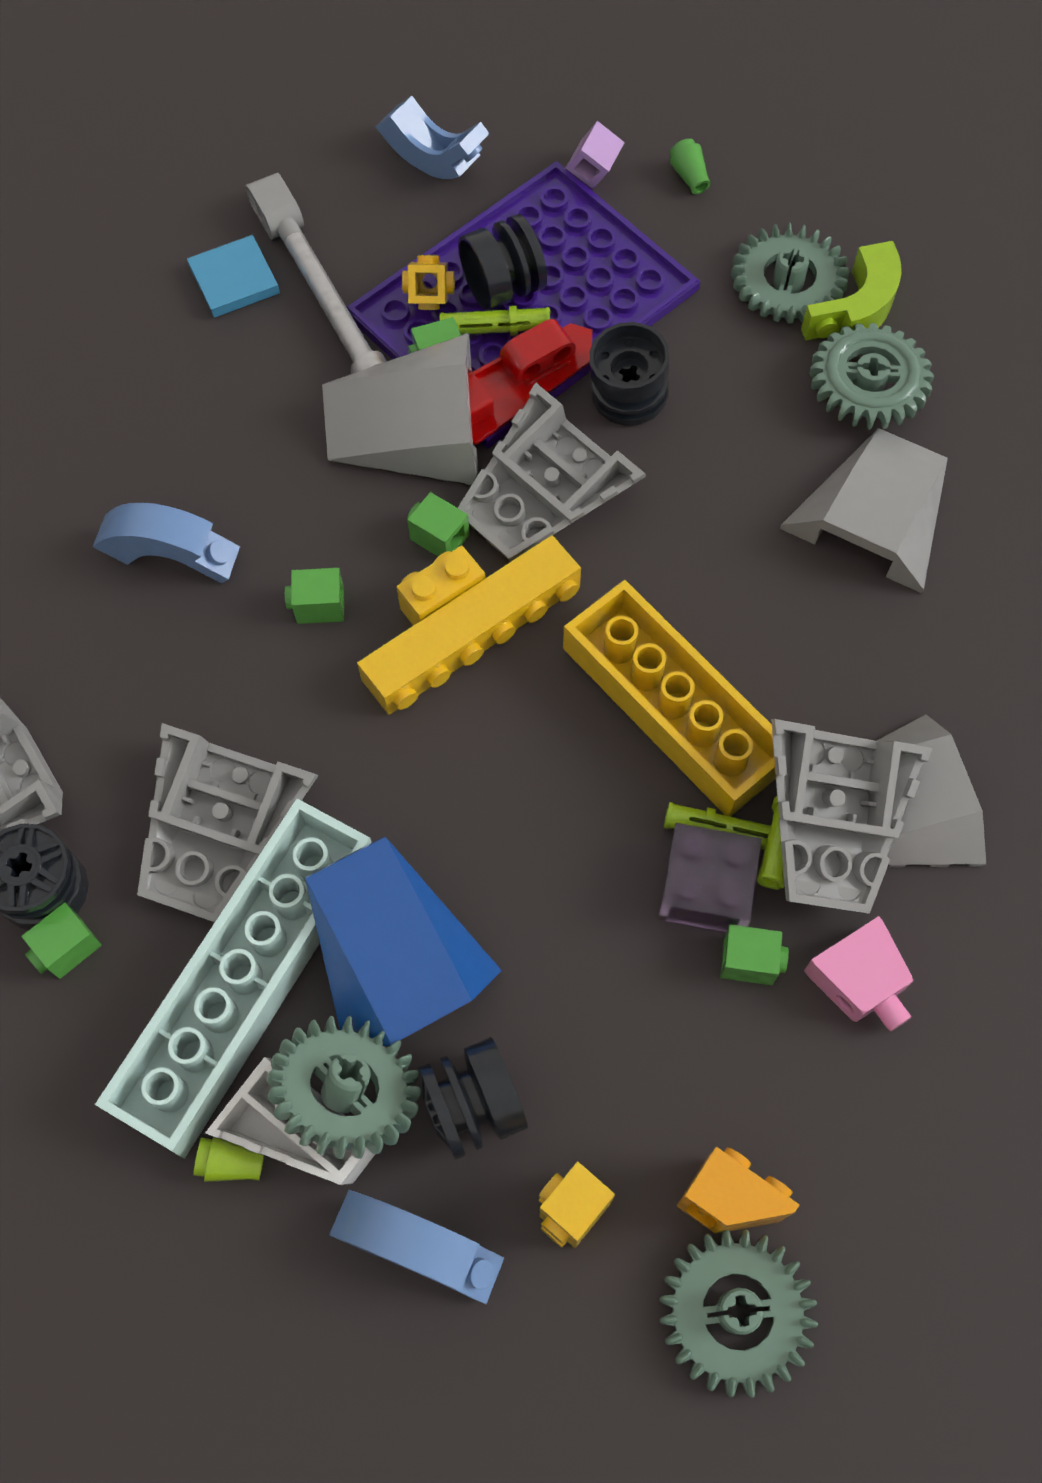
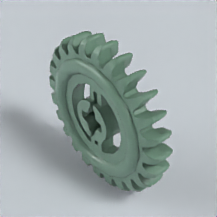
[731,223,850,323]
[809,323,934,430]
[266,1016,421,1159]
[659,1229,818,1398]

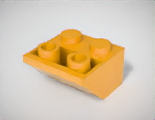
[676,1147,800,1234]

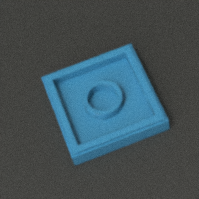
[187,235,280,318]

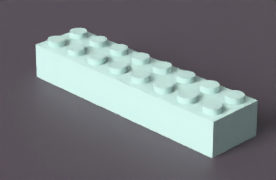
[95,799,372,1159]

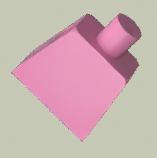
[804,916,913,1032]

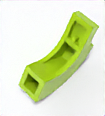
[801,241,901,340]

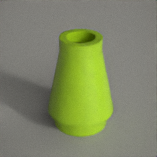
[193,1136,264,1182]

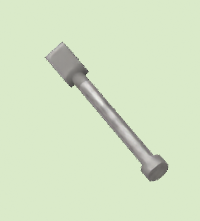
[245,172,387,374]

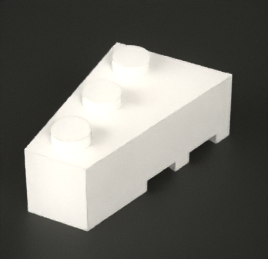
[205,1057,375,1185]

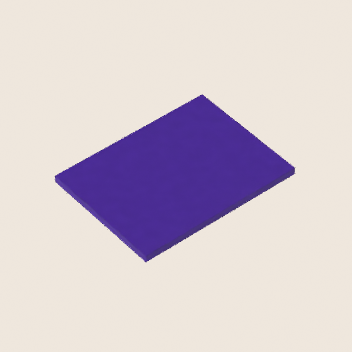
[347,161,701,449]

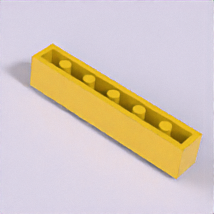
[357,535,581,715]

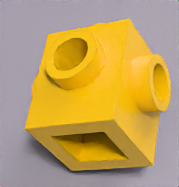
[402,255,455,310]

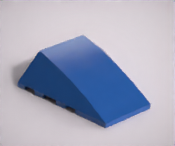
[305,836,502,1047]

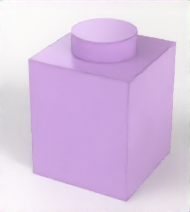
[566,121,625,189]

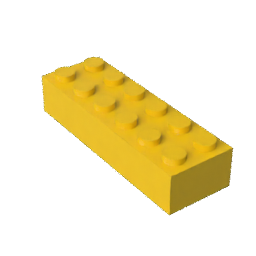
[563,580,776,817]

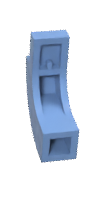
[375,96,489,179]
[93,503,240,584]
[329,1190,504,1304]

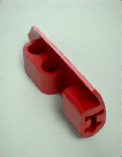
[468,319,593,445]

